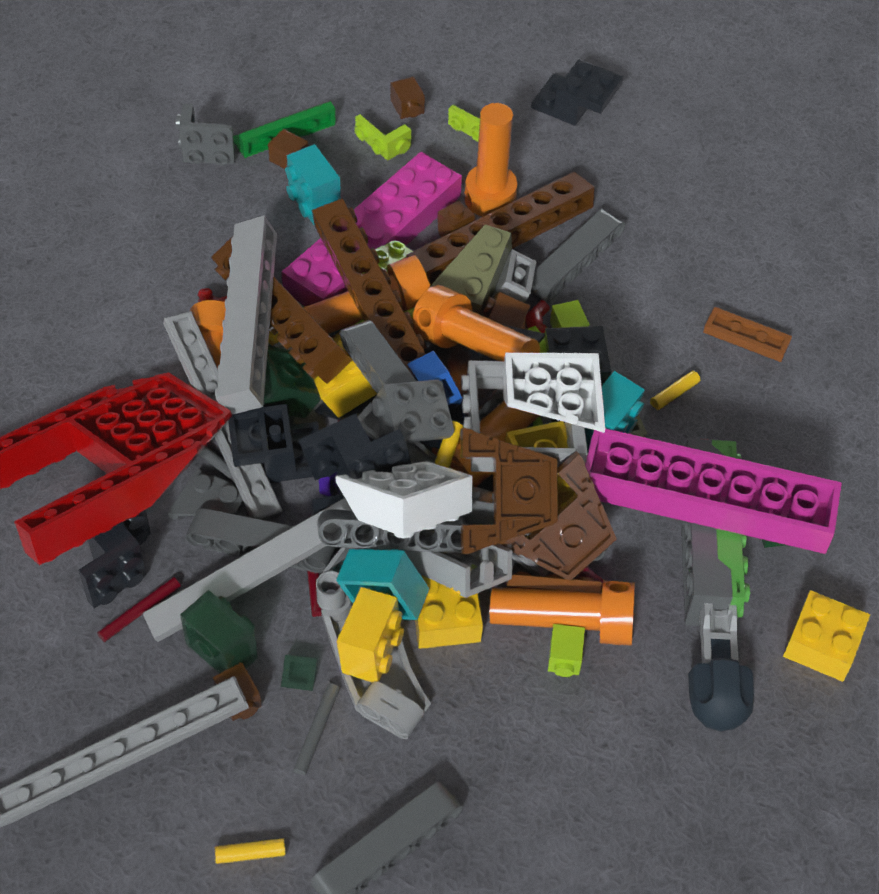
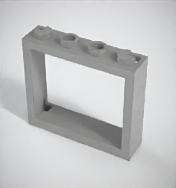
[461,361,587,474]

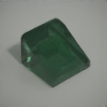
[281,654,319,691]

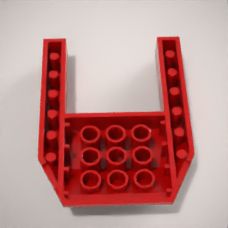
[0,372,232,565]

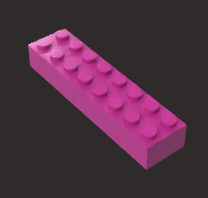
[282,152,462,307]
[585,429,842,554]

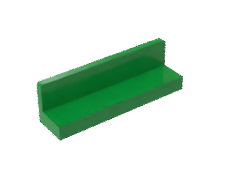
[233,101,336,158]

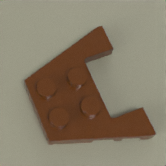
[460,428,558,554]
[498,451,617,581]

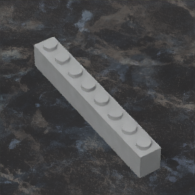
[215,215,277,415]

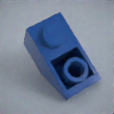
[407,351,462,410]

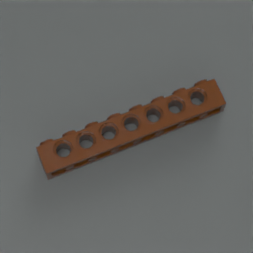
[407,172,595,286]
[312,198,426,373]
[211,236,352,384]

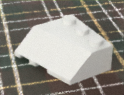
[503,353,605,433]
[336,461,472,538]

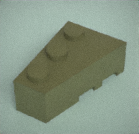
[430,224,512,316]

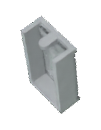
[389,530,512,598]

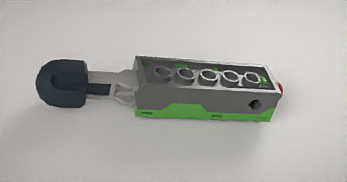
[681,438,754,732]

